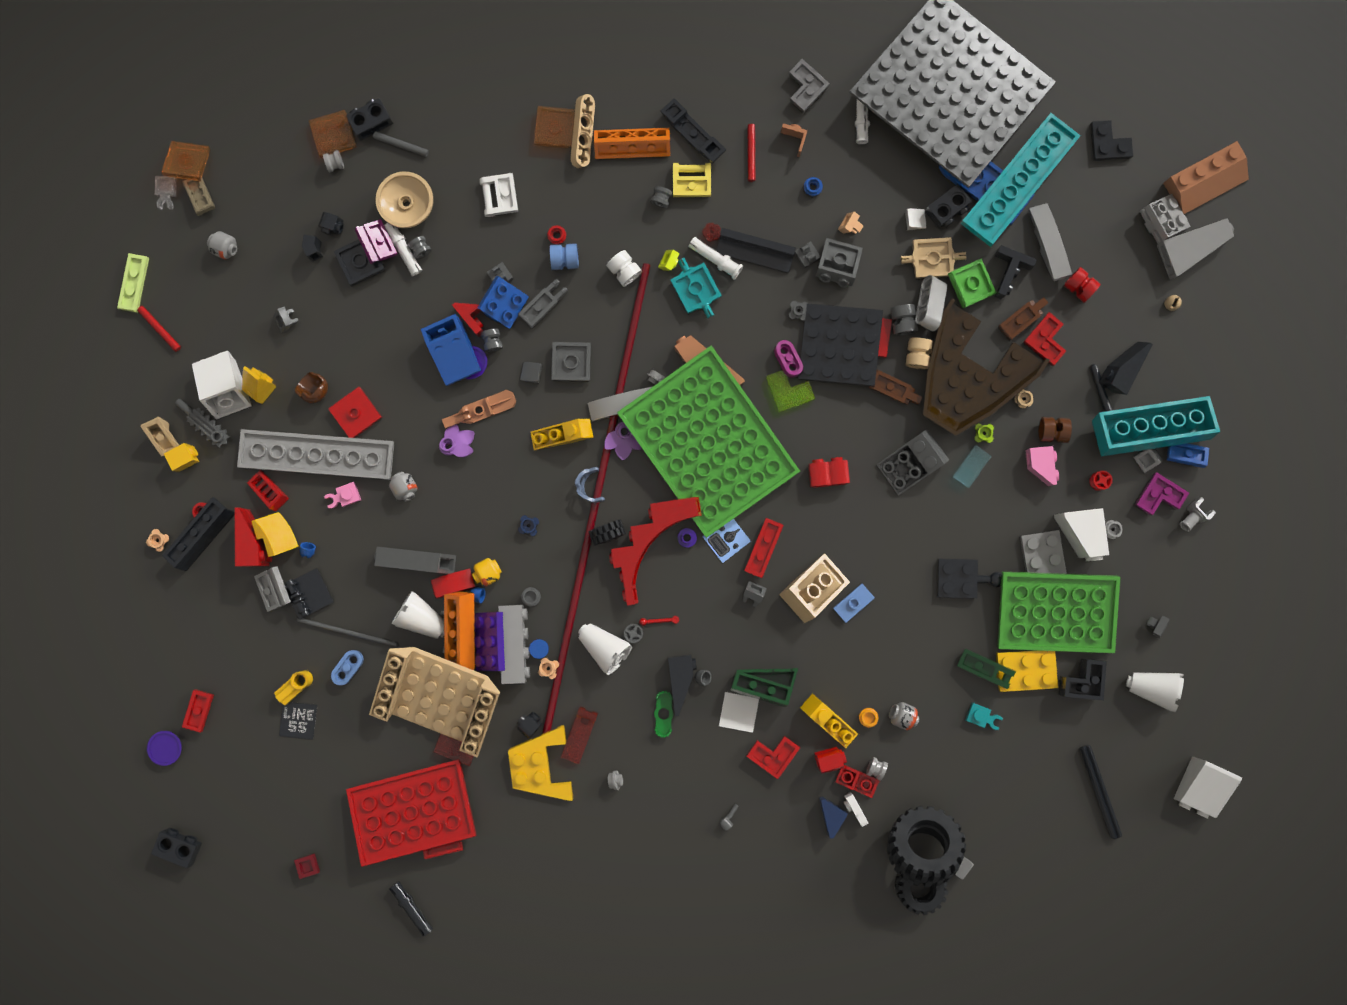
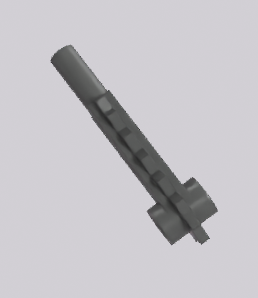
[175,399,230,448]

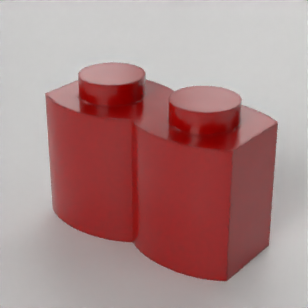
[808,457,850,488]
[814,746,847,774]

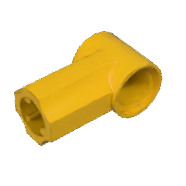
[274,670,313,705]

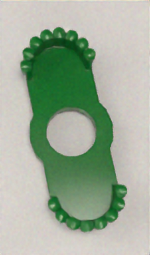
[654,691,673,738]

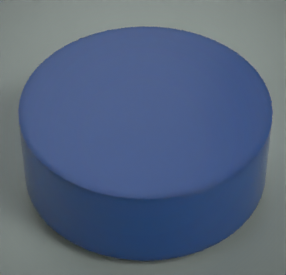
[529,639,549,659]

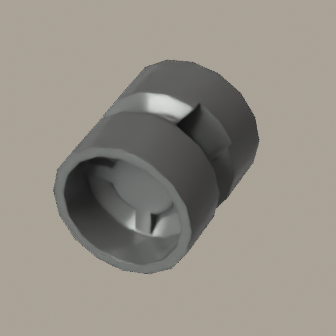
[890,304,919,336]

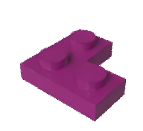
[1135,472,1189,515]

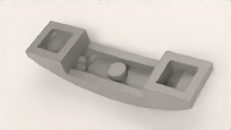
[588,387,652,422]

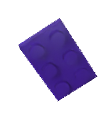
[474,612,505,671]

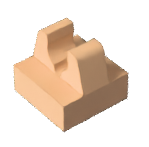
[838,212,863,234]

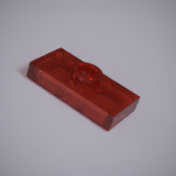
[434,734,474,766]

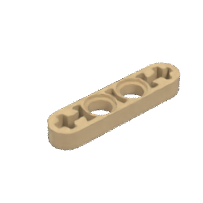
[571,94,595,168]

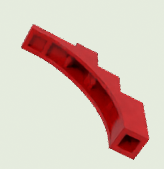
[609,497,702,605]

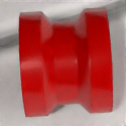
[1089,471,1113,491]

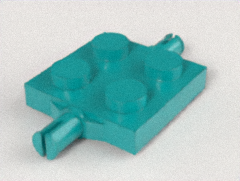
[670,258,722,319]

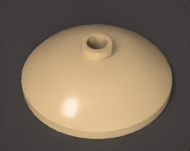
[376,172,433,228]

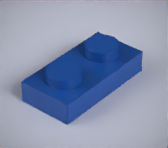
[1166,443,1209,468]

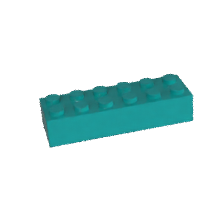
[1092,396,1220,457]

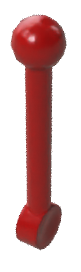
[639,616,679,626]

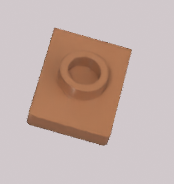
[781,124,808,157]

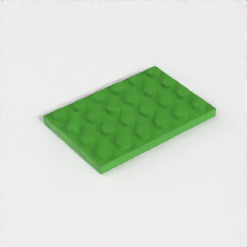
[997,571,1120,653]

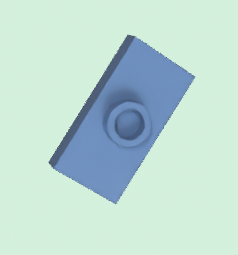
[833,583,875,623]

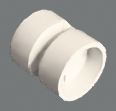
[606,250,642,287]

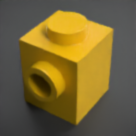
[164,443,199,472]

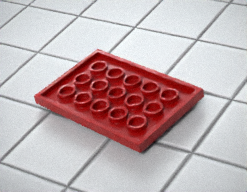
[346,759,477,867]

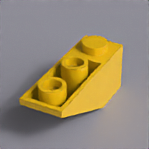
[242,366,276,404]
[530,419,593,450]
[800,693,858,748]

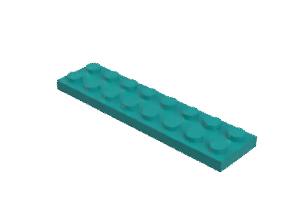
[960,113,1081,247]

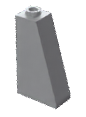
[1157,218,1234,280]

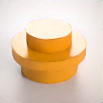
[859,708,879,728]

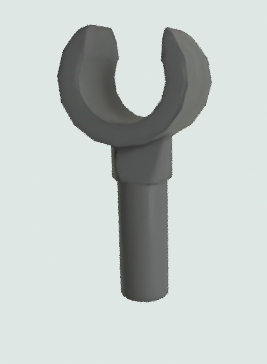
[720,804,739,831]

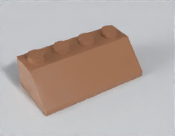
[1163,141,1249,214]

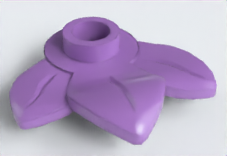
[604,422,642,460]
[439,424,475,457]

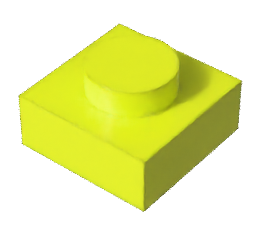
[658,250,679,271]

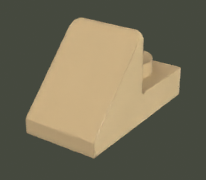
[141,417,179,457]

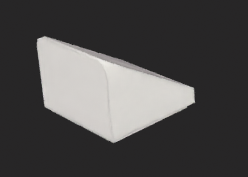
[905,208,926,230]

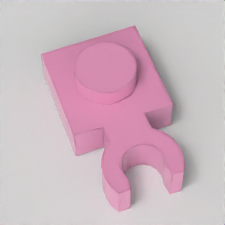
[324,482,361,509]

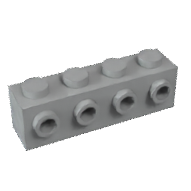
[498,605,530,684]

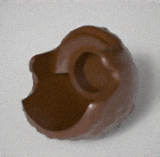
[295,372,328,404]

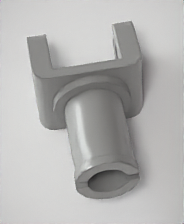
[1180,497,1216,532]

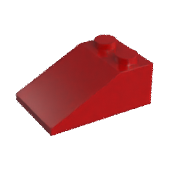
[235,507,272,567]

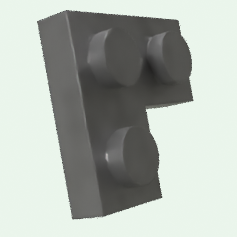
[789,59,830,113]

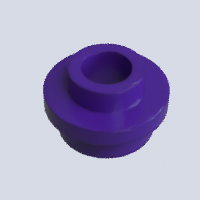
[678,528,697,548]

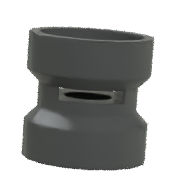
[481,329,503,352]

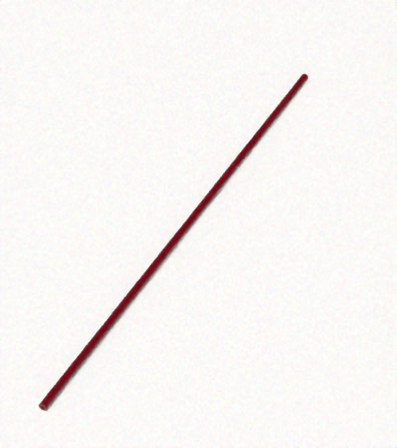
[542,263,650,734]

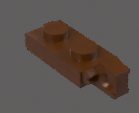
[998,297,1048,341]
[868,370,923,405]

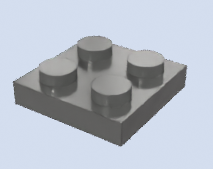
[552,342,591,382]

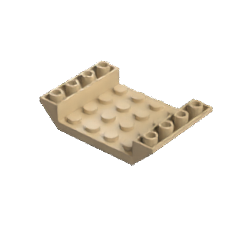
[369,647,500,757]

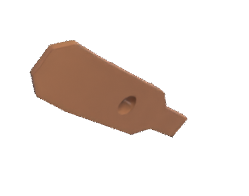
[442,390,516,429]

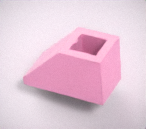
[1025,446,1059,486]

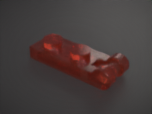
[561,706,598,764]

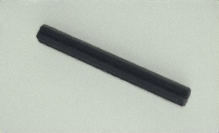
[1080,745,1122,839]

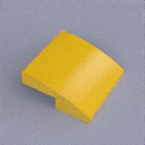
[251,512,298,557]

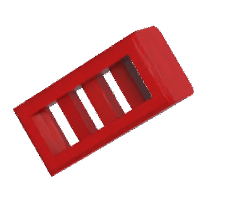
[247,470,289,511]

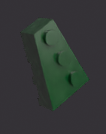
[730,668,798,707]

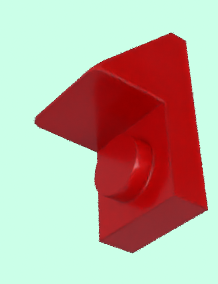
[452,303,483,338]

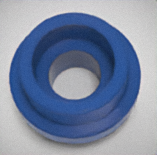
[804,177,823,196]

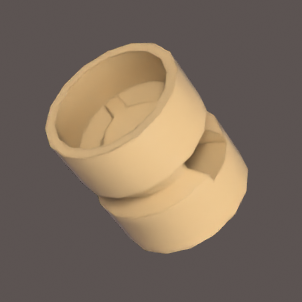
[905,338,934,369]

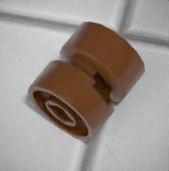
[1038,417,1072,443]

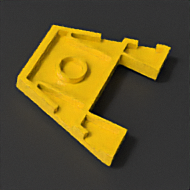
[508,725,573,801]

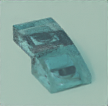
[953,445,992,488]

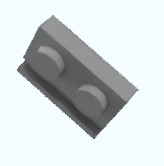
[254,566,291,612]

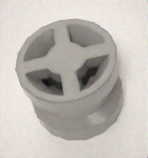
[323,150,344,173]
[866,757,888,781]

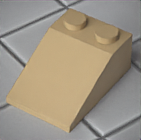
[779,553,850,623]

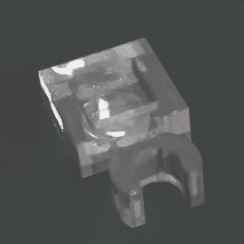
[155,176,177,210]

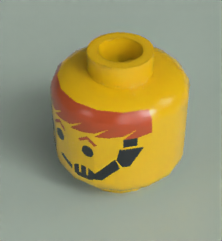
[472,558,502,587]

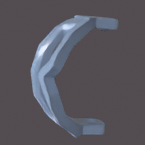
[575,467,605,504]

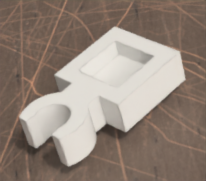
[843,792,868,827]

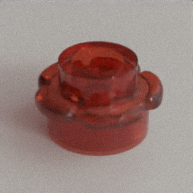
[702,223,721,241]

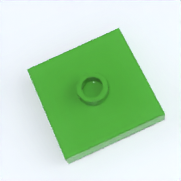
[948,258,996,308]

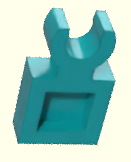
[965,702,1003,730]

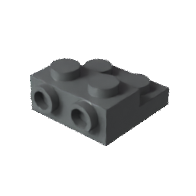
[816,238,863,288]

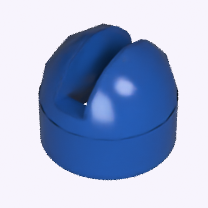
[299,542,316,559]
[470,587,485,603]

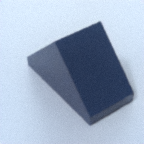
[819,797,848,839]

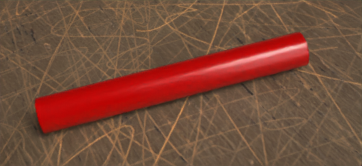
[748,124,755,182]
[137,306,181,352]

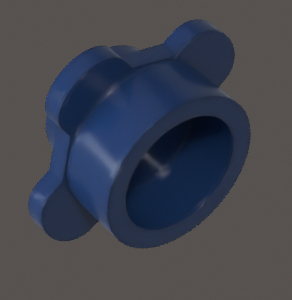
[518,515,539,536]

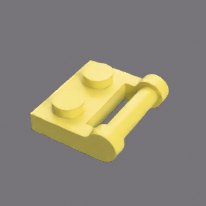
[673,163,711,197]

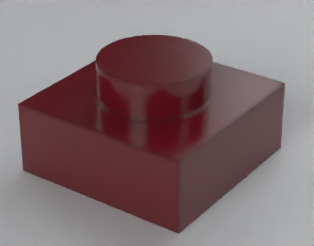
[294,853,320,879]

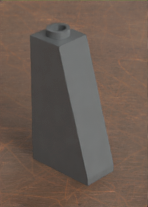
[374,547,456,574]

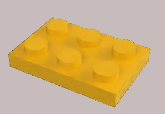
[996,650,1058,692]

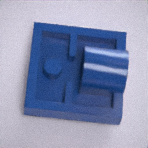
[477,276,529,329]

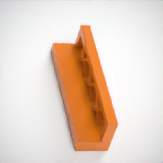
[594,128,670,159]

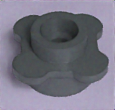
[789,301,808,321]

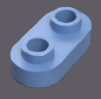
[331,650,364,685]

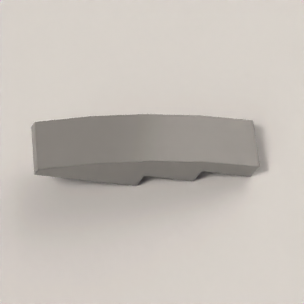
[1028,203,1072,281]

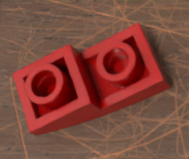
[431,569,475,599]
[835,765,880,798]

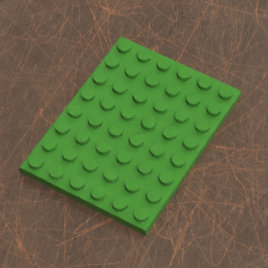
[617,345,800,538]

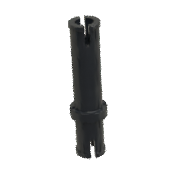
[389,881,433,937]

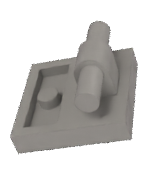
[1139,194,1191,244]

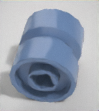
[550,244,579,270]

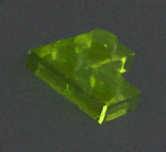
[766,370,815,412]

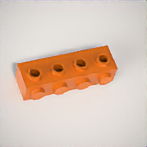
[444,592,475,670]

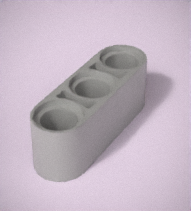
[915,275,947,331]

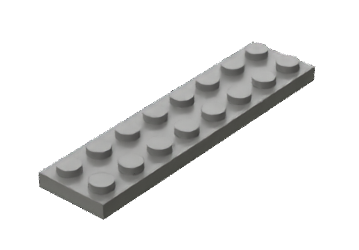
[237,429,394,480]

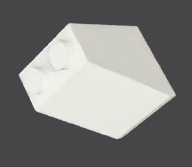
[192,351,252,419]
[1054,508,1109,561]
[1174,756,1242,819]

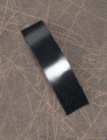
[660,98,726,163]

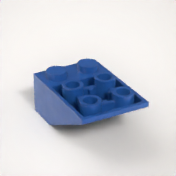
[421,314,481,386]

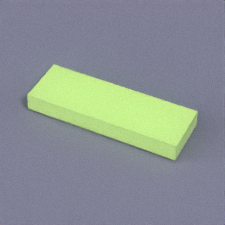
[117,253,149,313]

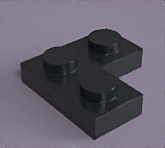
[1090,120,1133,161]

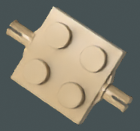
[900,237,966,279]

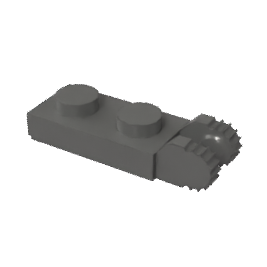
[518,279,568,328]

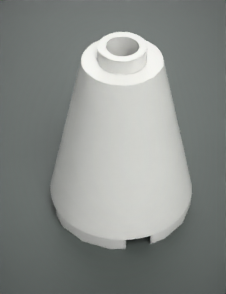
[392,591,444,639]
[578,624,632,675]
[1126,672,1184,712]

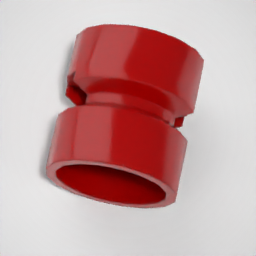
[1064,267,1101,303]

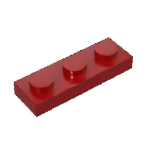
[744,518,784,578]

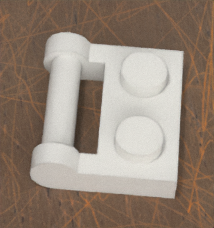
[479,173,518,217]

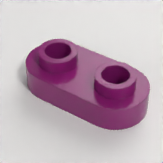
[774,340,803,377]

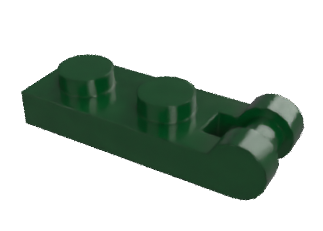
[957,648,1016,689]

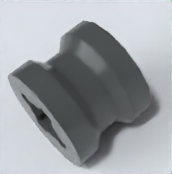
[650,186,672,208]
[408,236,432,259]
[624,624,643,643]

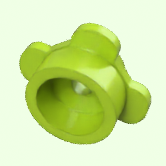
[974,424,994,443]

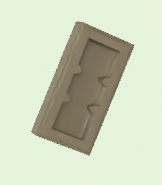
[182,174,215,216]

